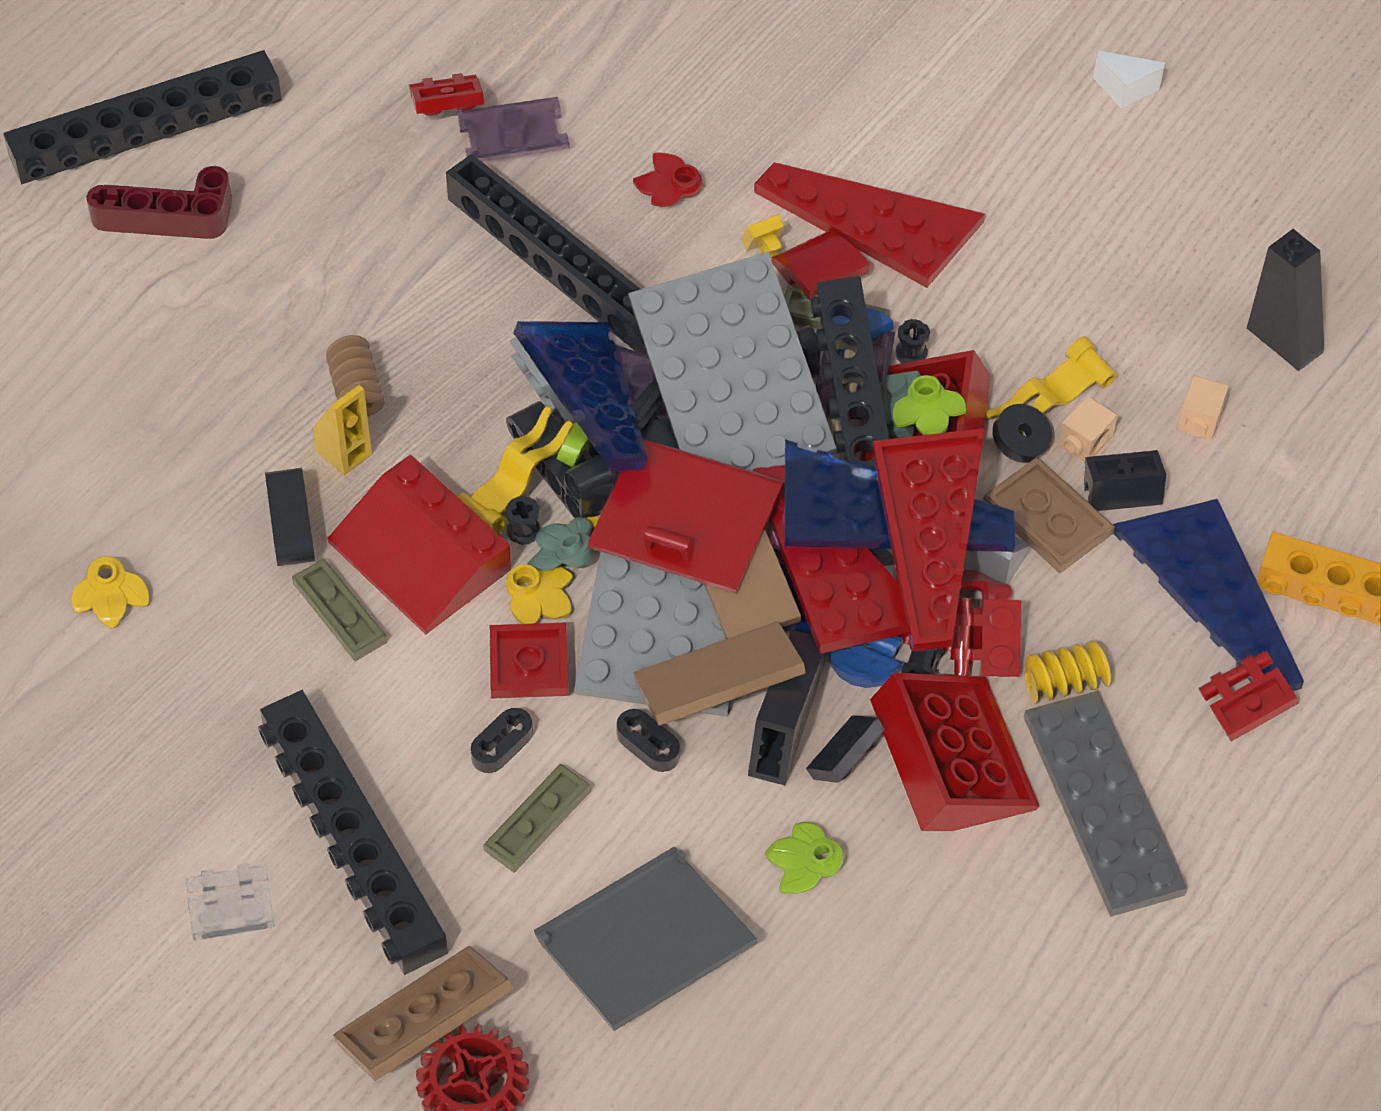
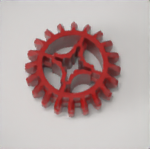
[416,1023,530,1111]

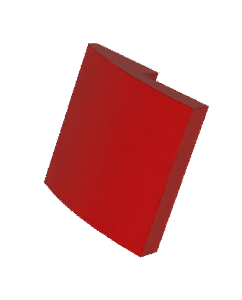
[771,230,870,301]

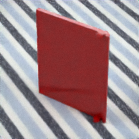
[587,437,786,594]

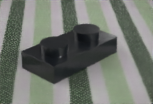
[806,715,885,783]

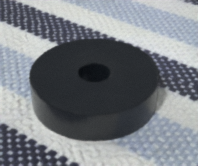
[992,404,1052,463]

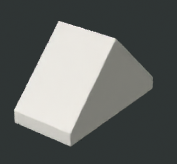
[1093,50,1165,108]

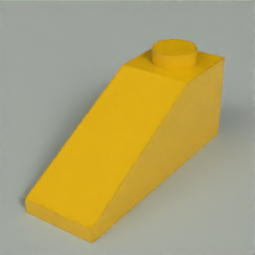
[312,385,372,476]

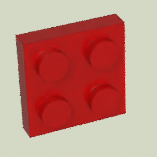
[489,622,569,699]

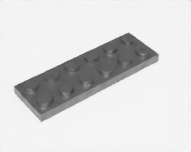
[1024,691,1187,917]

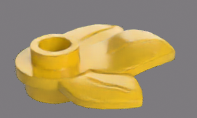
[71,556,149,629]
[505,564,573,624]

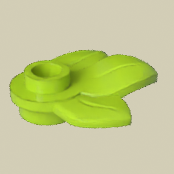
[893,375,966,435]
[765,822,844,894]

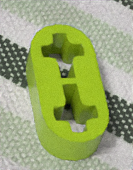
[557,411,602,467]

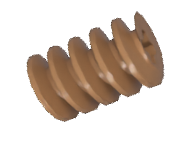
[325,335,385,416]

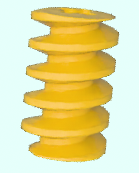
[1024,640,1111,704]

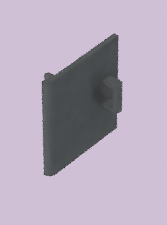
[534,846,757,1031]

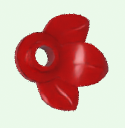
[633,152,702,207]

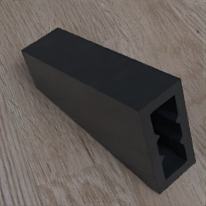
[1246,229,1324,371]
[748,630,826,786]

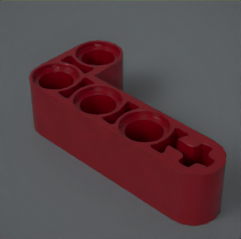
[86,166,232,239]

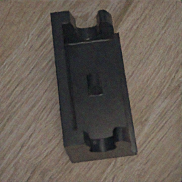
[1084,450,1166,511]

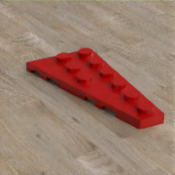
[754,162,985,288]
[872,428,985,652]
[753,463,909,654]

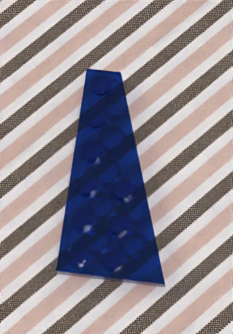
[513,321,648,471]
[784,439,1015,552]
[1113,499,1304,691]

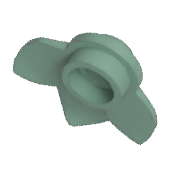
[527,517,593,571]

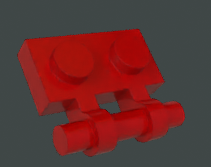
[409,73,484,116]
[950,598,1022,677]
[1198,650,1299,741]

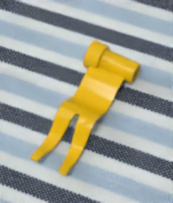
[986,336,1117,434]
[457,405,575,535]

